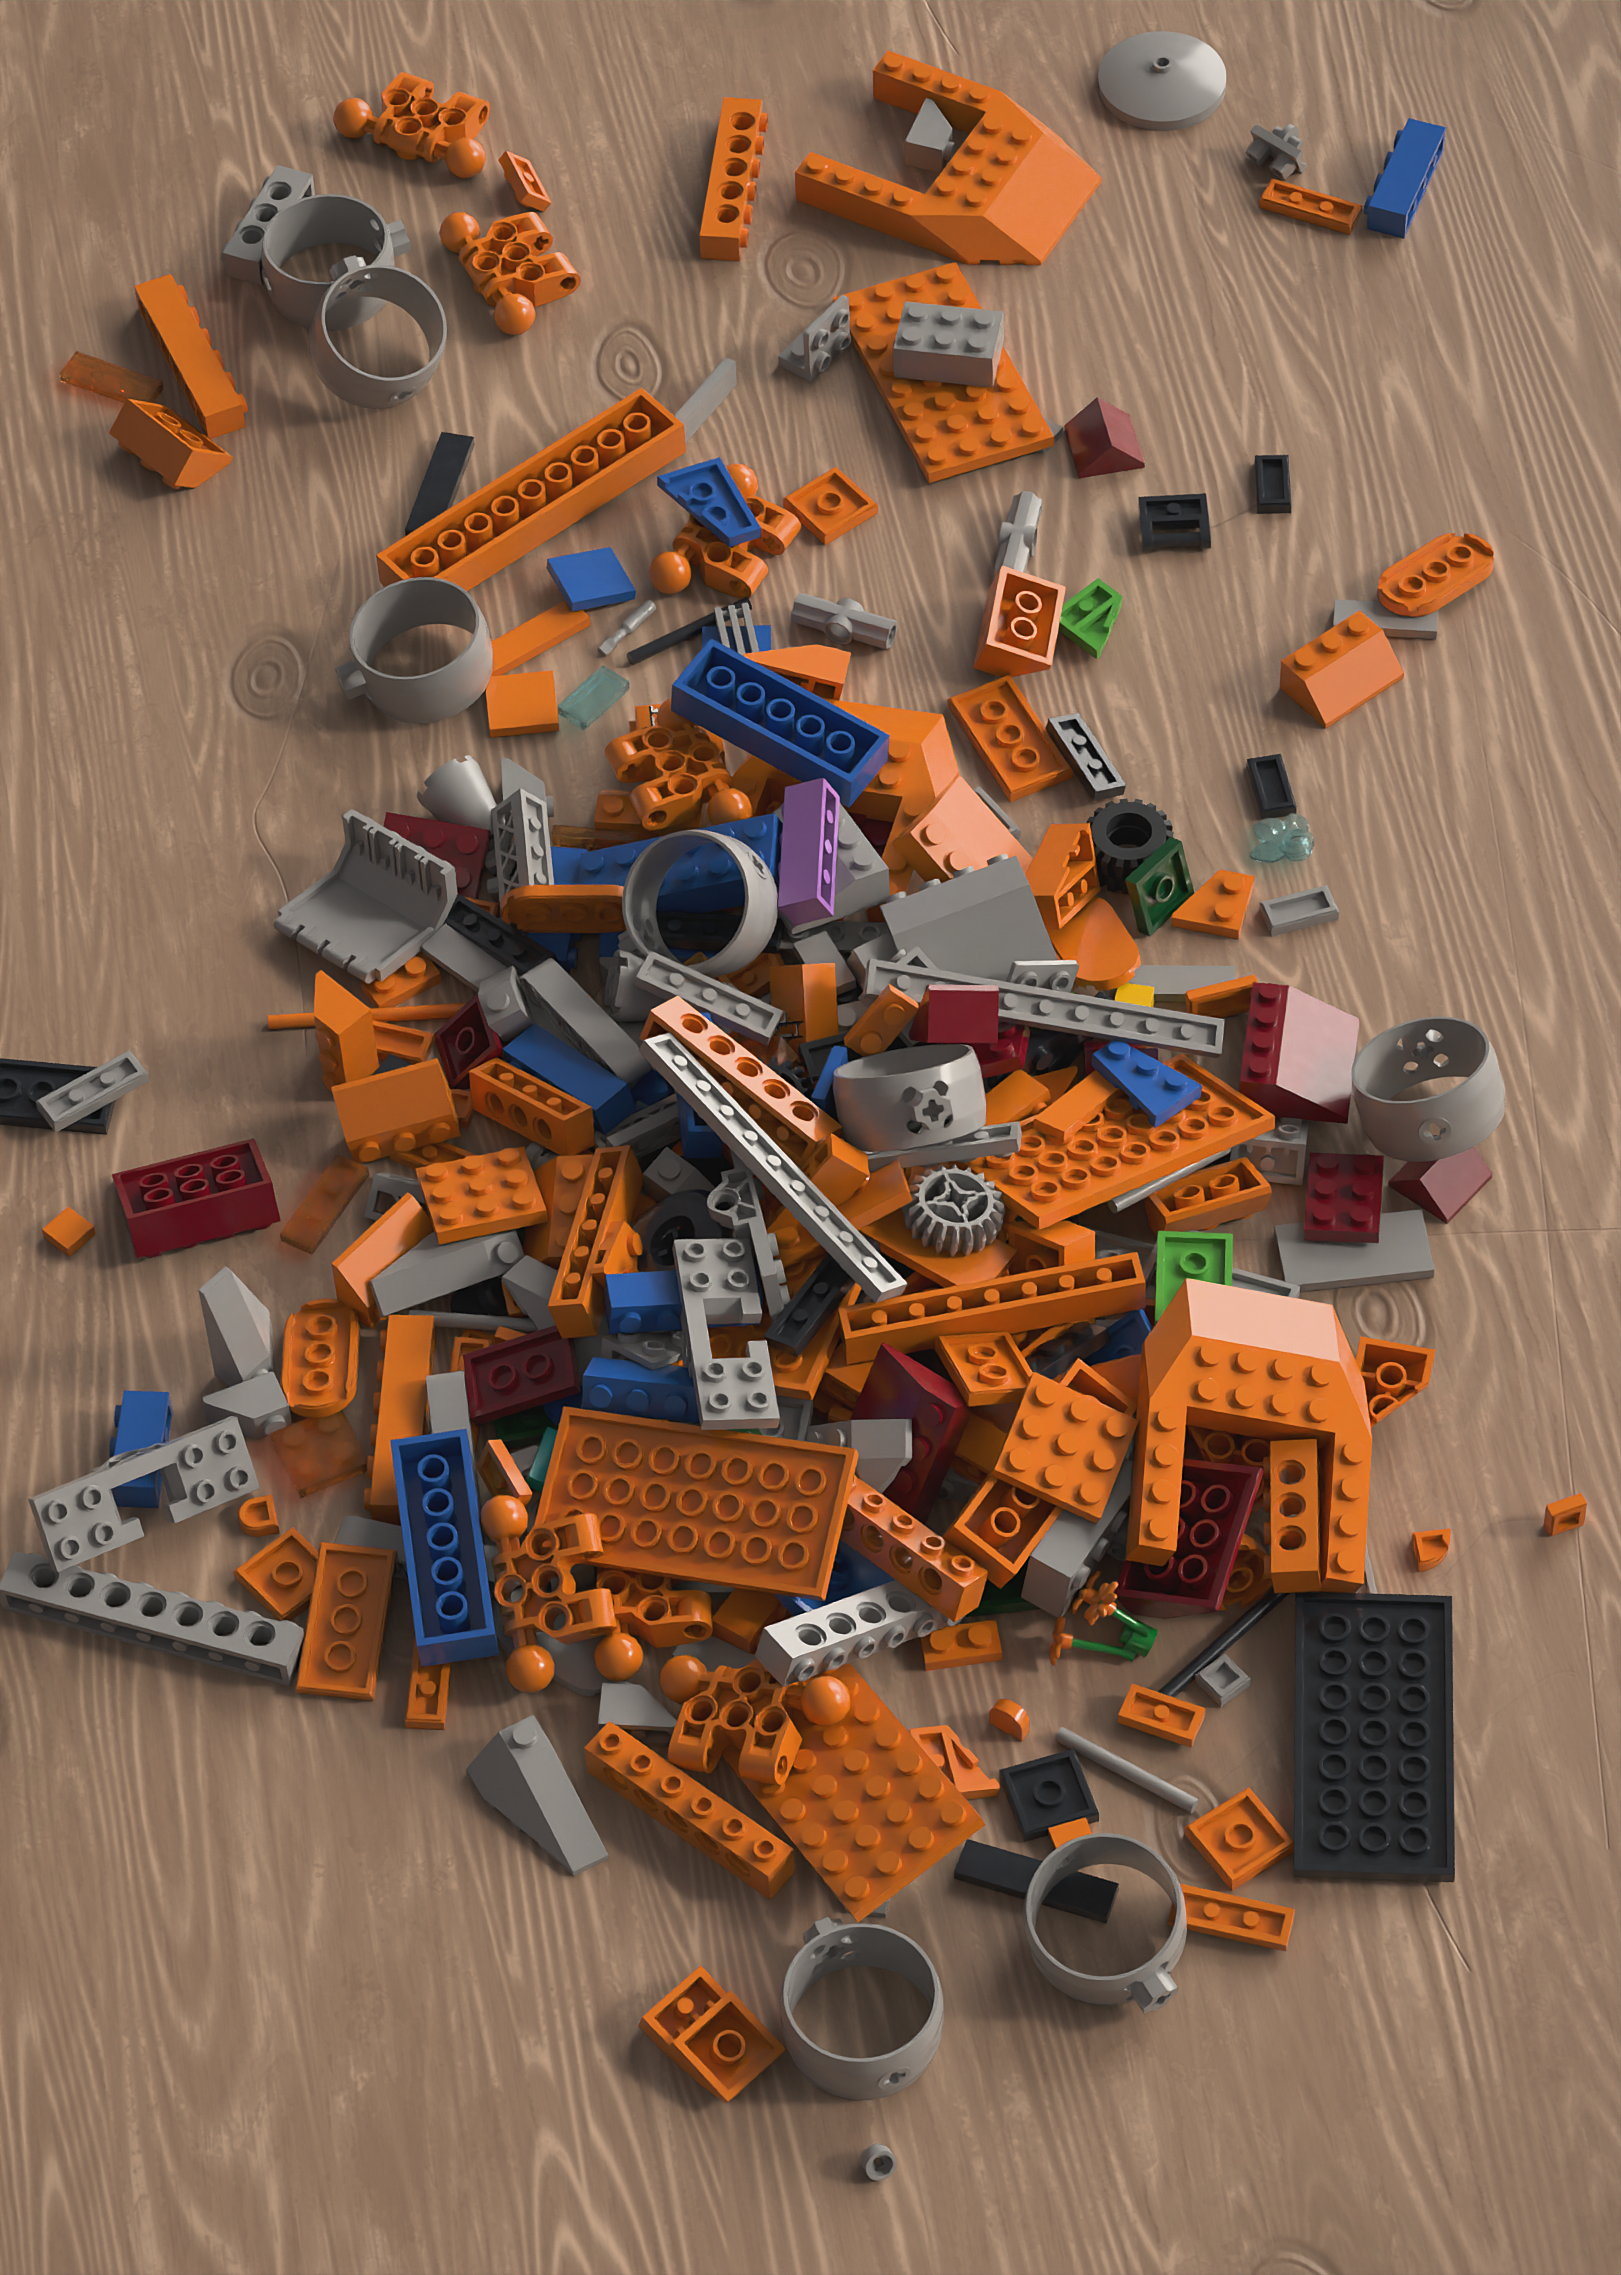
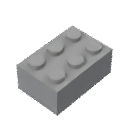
[893,301,1004,388]

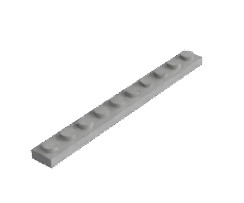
[863,959,1224,1058]
[639,1032,908,1303]

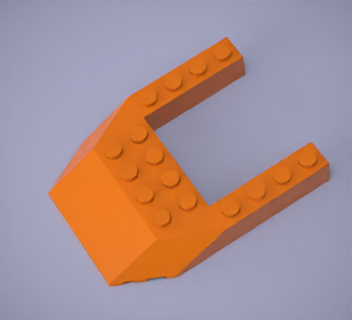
[795,50,1101,265]
[721,698,959,922]
[1125,1278,1372,1593]

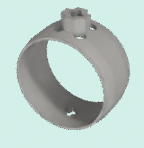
[261,194,411,331]
[309,255,447,409]
[335,577,493,723]
[618,829,778,978]
[1351,1017,1506,1162]
[833,1044,987,1152]
[1023,1833,1187,2014]
[780,1917,944,2100]

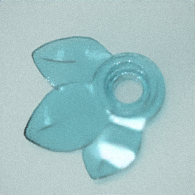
[1249,813,1314,863]

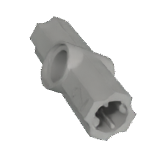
[994,491,1042,578]
[791,593,898,649]

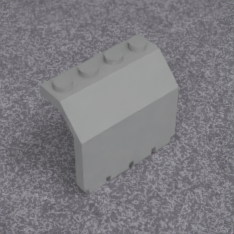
[274,809,458,984]
[880,853,1058,982]

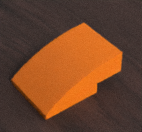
[638,1965,786,2104]

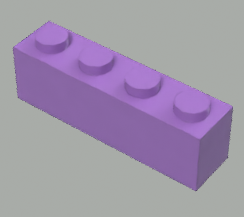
[777,778,840,926]

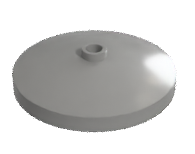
[1098,31,1226,131]

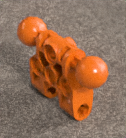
[333,72,490,178]
[439,212,581,335]
[648,463,801,599]
[604,698,753,830]
[479,1495,617,1693]
[594,1567,713,1681]
[659,1655,850,1785]

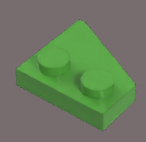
[1058,578,1123,659]

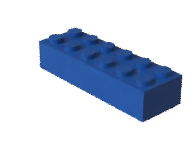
[671,639,890,808]
[578,813,783,935]
[390,1429,499,1667]

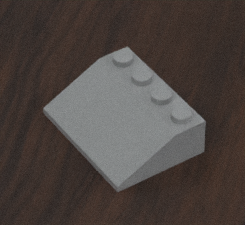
[773,802,890,935]

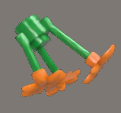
[1049,1571,1158,1666]

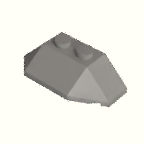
[805,1419,912,1494]

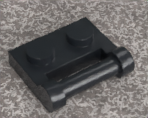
[1138,493,1211,552]

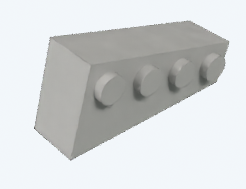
[1021,1458,1133,1617]

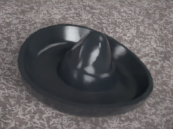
[632,1189,736,1272]

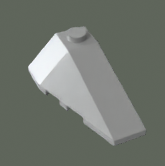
[369,1229,525,1317]
[198,1266,273,1387]
[466,1715,609,1876]

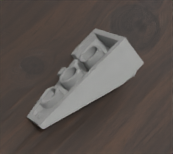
[501,1255,609,1388]

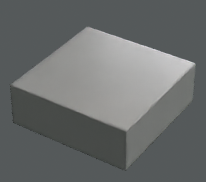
[1195,1653,1251,1707]

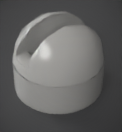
[861,2143,897,2180]

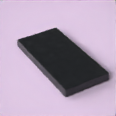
[0,1058,116,1135]

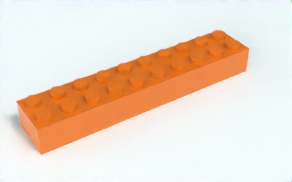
[376,388,686,591]

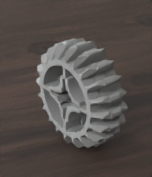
[902,1163,1005,1257]

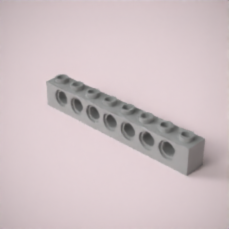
[0,1551,304,1686]

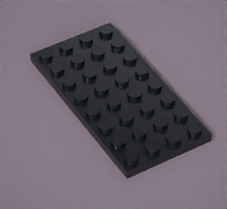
[1293,1592,1455,1882]

